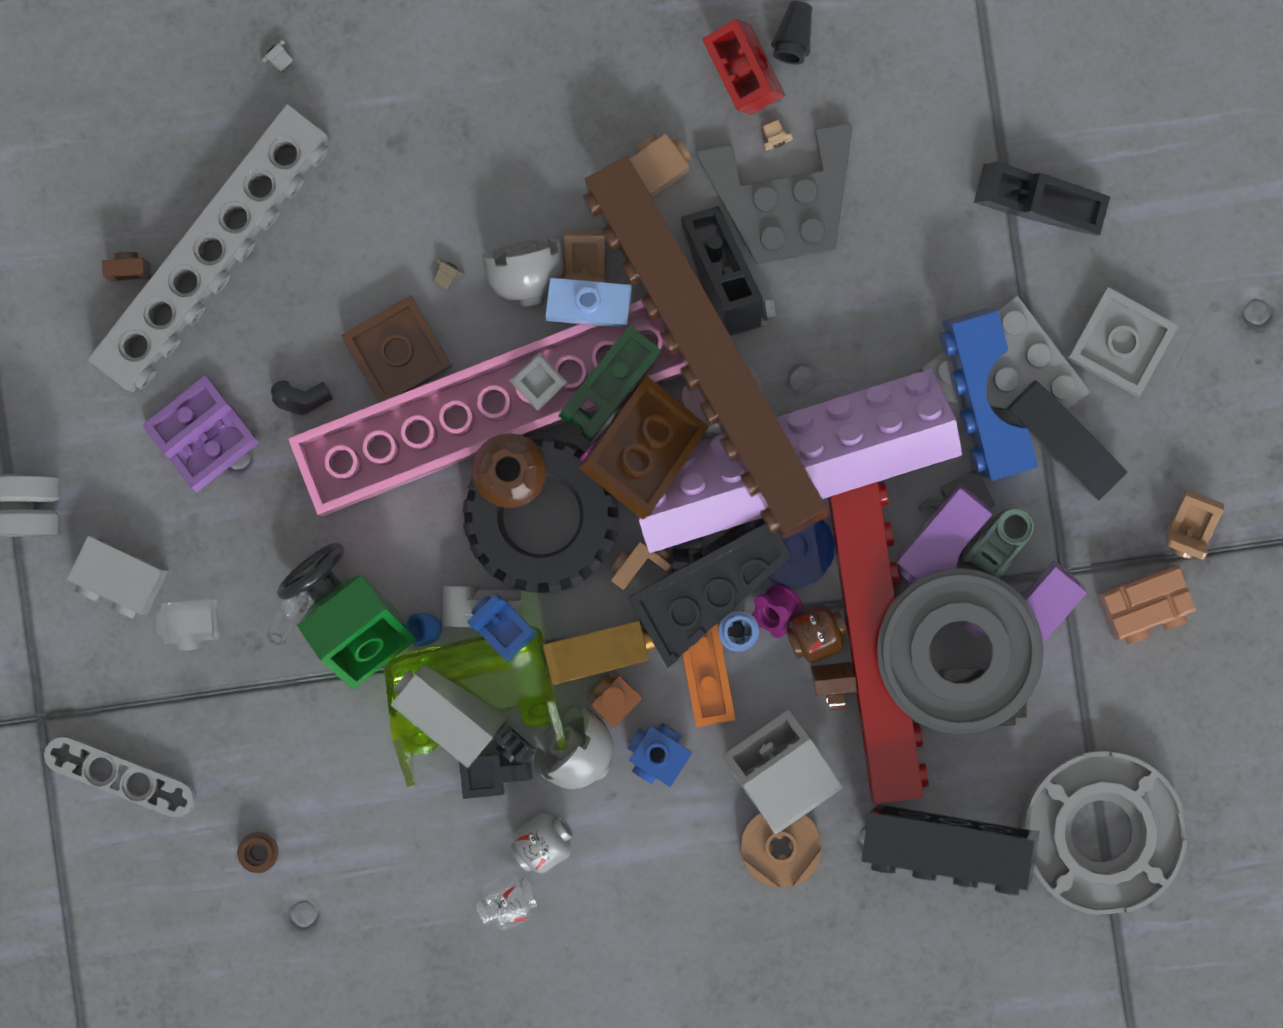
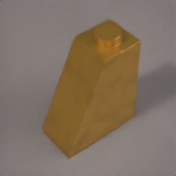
[543,620,655,685]

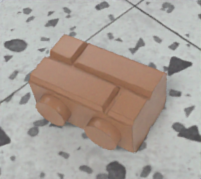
[1097,565,1196,644]

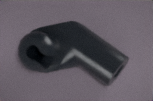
[271,380,333,415]

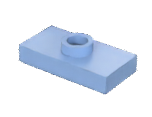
[545,278,632,328]

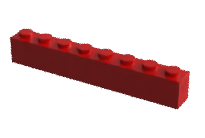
[828,482,929,805]

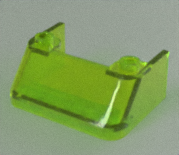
[384,626,568,787]

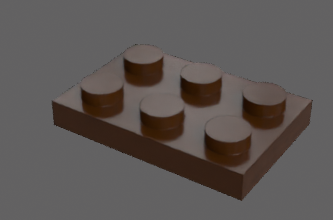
[579,376,709,520]

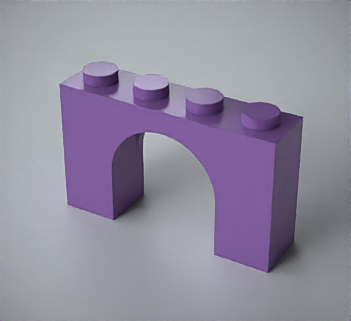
[897,483,1087,643]

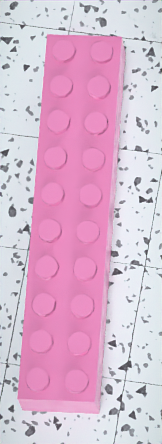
[288,300,685,516]

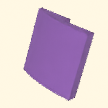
[142,375,260,492]

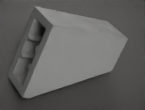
[391,665,508,768]

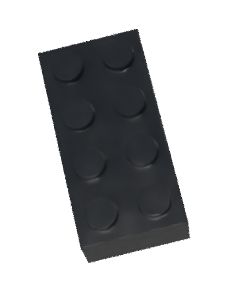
[861,804,1040,895]

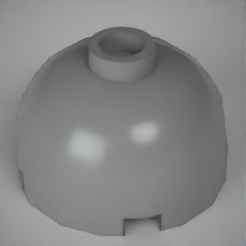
[482,238,564,306]
[534,706,613,790]

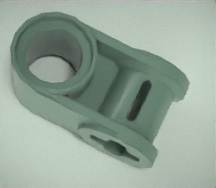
[961,509,1034,578]

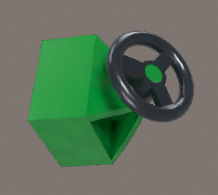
[277,543,417,689]

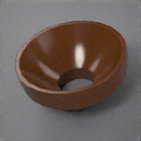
[472,433,547,508]

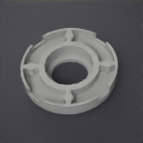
[1021,750,1187,915]

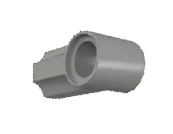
[441,586,522,627]

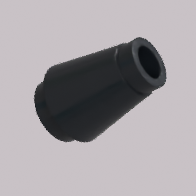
[771,1,813,65]

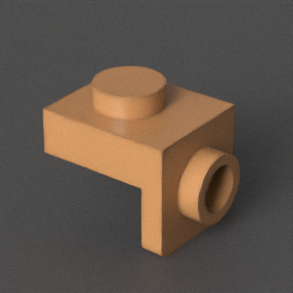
[564,230,605,283]
[1166,489,1224,560]
[609,542,672,590]

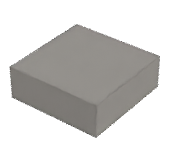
[509,352,567,411]

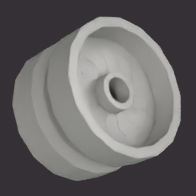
[0,473,60,537]

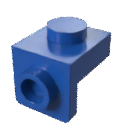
[467,594,538,662]

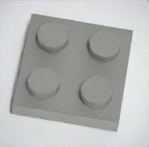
[1067,287,1179,397]

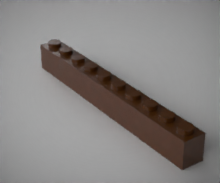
[582,156,828,540]

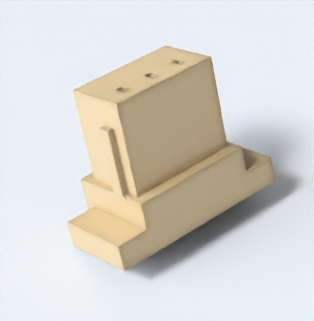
[763,120,792,151]

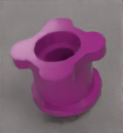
[751,584,802,638]

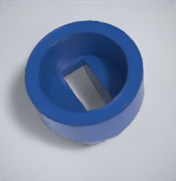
[407,613,442,646]

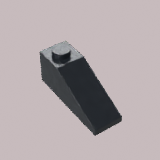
[681,206,763,336]

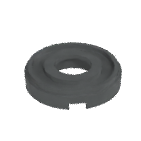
[876,568,1044,734]

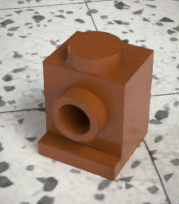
[586,669,643,728]

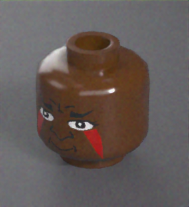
[786,604,848,663]

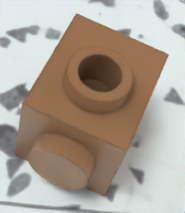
[630,133,691,199]

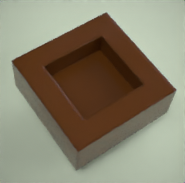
[102,252,151,281]

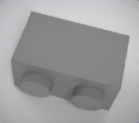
[67,536,168,618]

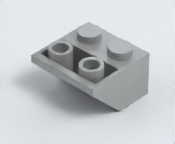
[722,709,842,835]

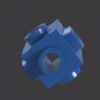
[627,723,692,787]

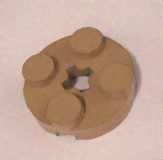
[740,812,821,888]

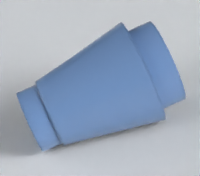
[718,611,759,652]

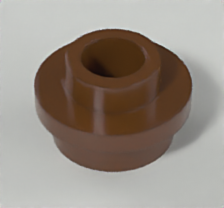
[237,832,279,873]

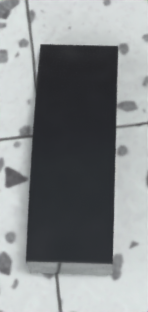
[974,162,1110,236]
[1007,380,1128,501]

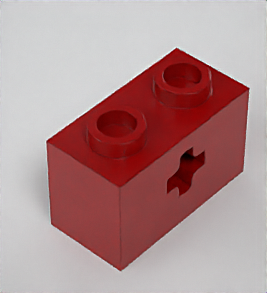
[702,18,785,115]

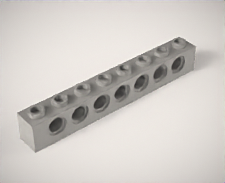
[87,104,330,393]

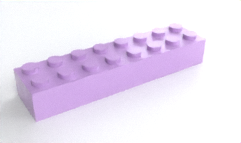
[637,368,962,553]

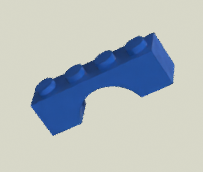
[940,308,1038,481]

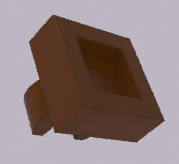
[811,662,857,711]

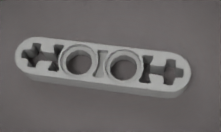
[44,736,197,818]

